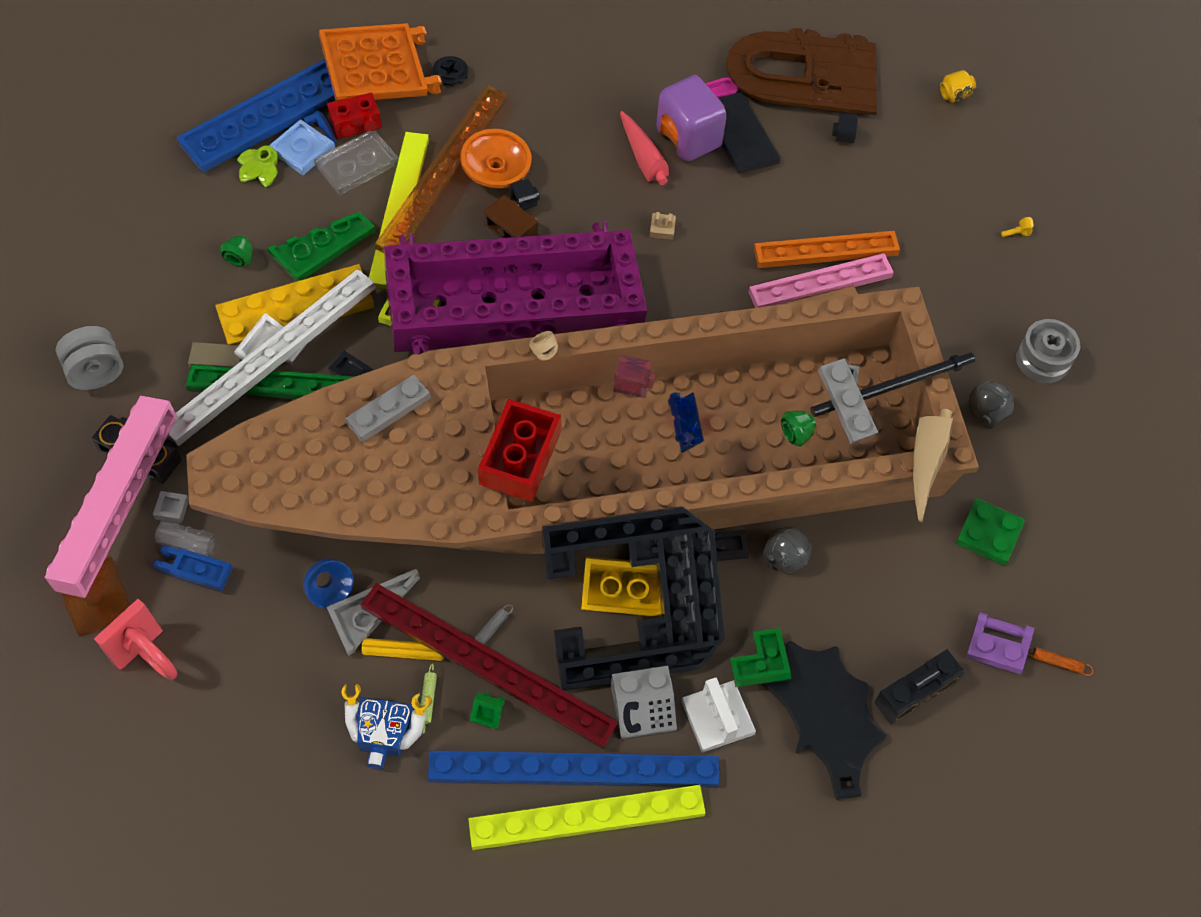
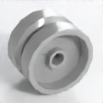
[1016,319,1081,384]
[55,326,124,390]

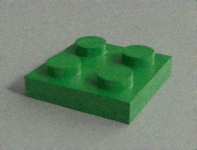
[955,498,1025,566]

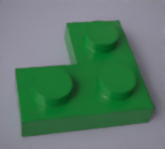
[730,628,791,687]

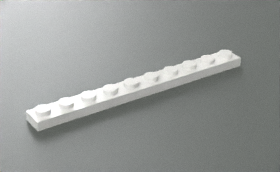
[168,269,376,446]

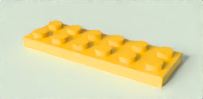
[215,264,375,345]

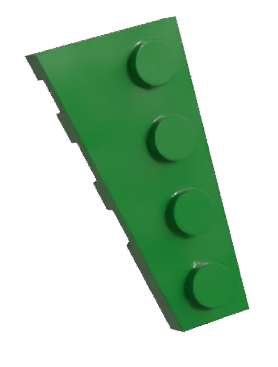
[267,211,375,282]

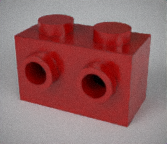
[327,92,382,139]

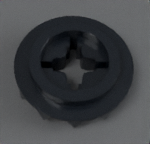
[432,56,468,87]

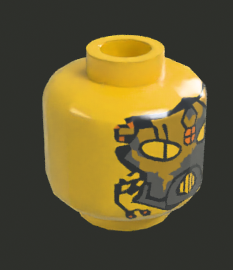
[940,70,976,103]

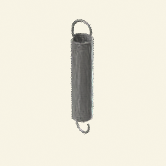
[474,605,513,645]

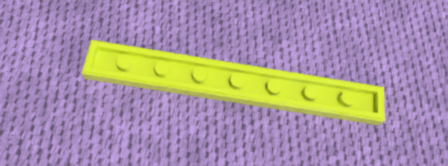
[369,132,429,290]

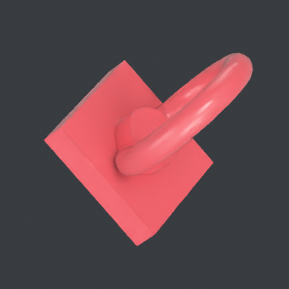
[94,599,178,680]

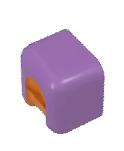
[656,74,726,161]

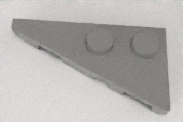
[327,569,420,656]

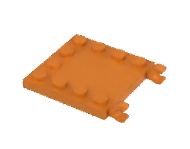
[319,23,442,101]

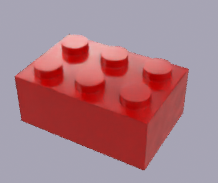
[478,399,561,502]

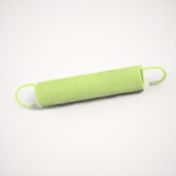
[421,664,437,734]

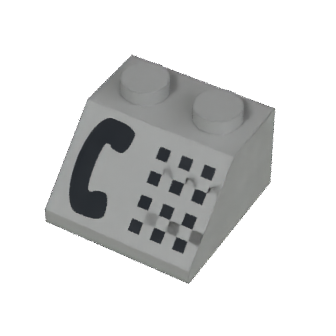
[611,666,677,739]

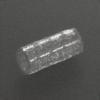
[155,520,217,557]

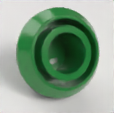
[220,236,253,267]
[781,410,816,447]

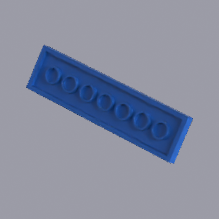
[176,59,336,173]

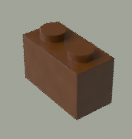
[484,195,538,238]

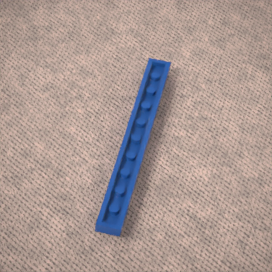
[428,751,719,788]

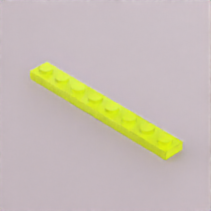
[468,785,706,850]

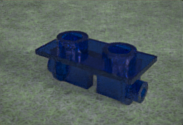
[668,392,704,453]

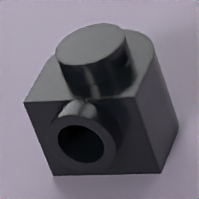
[832,113,858,143]
[510,179,540,210]

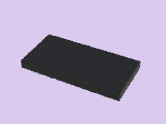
[718,92,781,174]

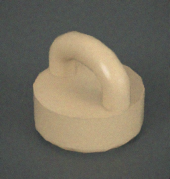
[529,331,558,361]

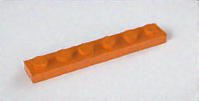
[754,231,900,268]

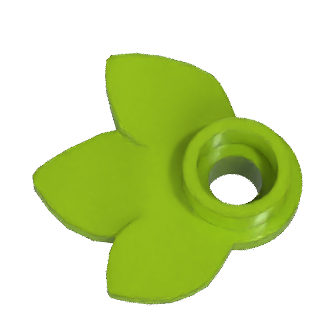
[237,146,278,188]

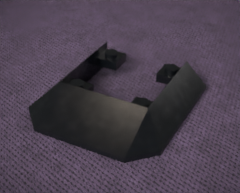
[542,506,725,690]

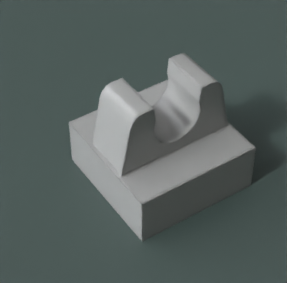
[153,491,189,524]

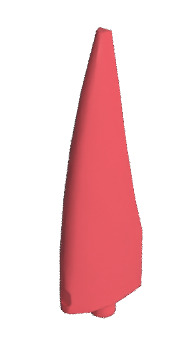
[620,111,669,185]

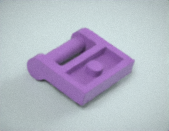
[967,612,1035,675]

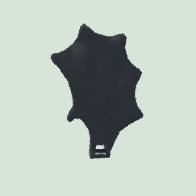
[761,641,886,800]

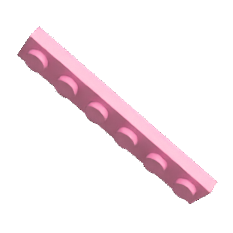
[748,253,894,308]

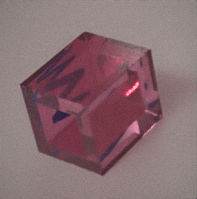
[613,355,656,398]

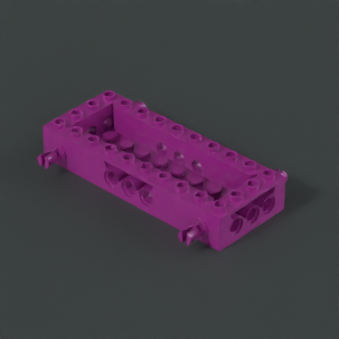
[384,221,647,355]

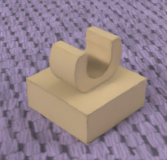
[649,212,676,240]

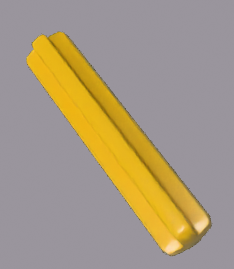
[361,638,444,661]

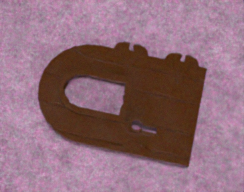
[726,28,877,115]

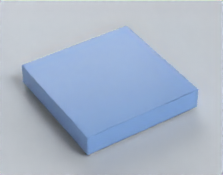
[269,119,335,175]

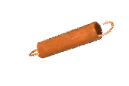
[1027,647,1093,676]

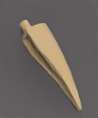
[913,409,953,522]

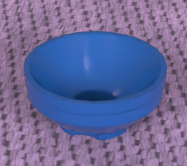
[303,558,354,609]

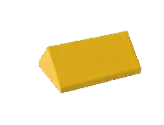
[581,556,662,616]

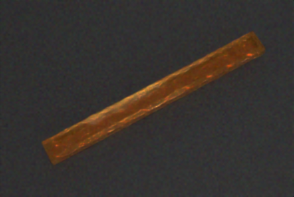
[375,85,507,253]

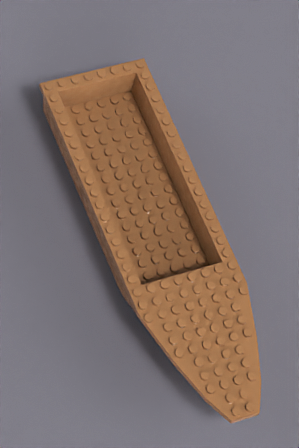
[186,286,979,555]

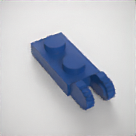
[151,545,233,592]

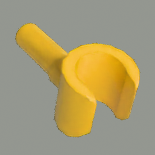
[1001,217,1034,237]

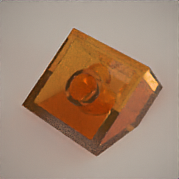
[61,556,130,637]

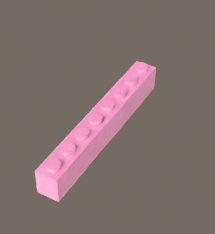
[44,395,177,598]

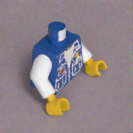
[341,683,432,769]

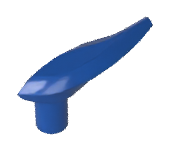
[304,110,337,144]

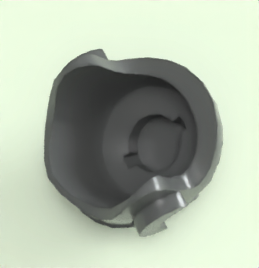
[969,381,1014,429]
[763,526,812,573]

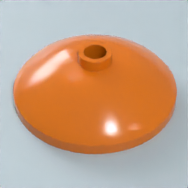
[461,129,532,188]

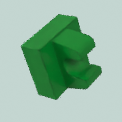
[470,692,505,729]

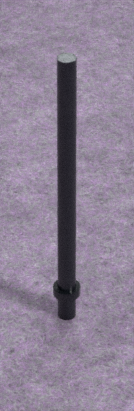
[810,352,975,417]

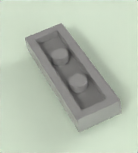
[818,358,878,444]
[345,375,431,443]

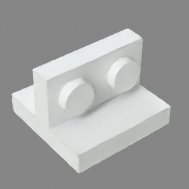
[681,677,756,753]

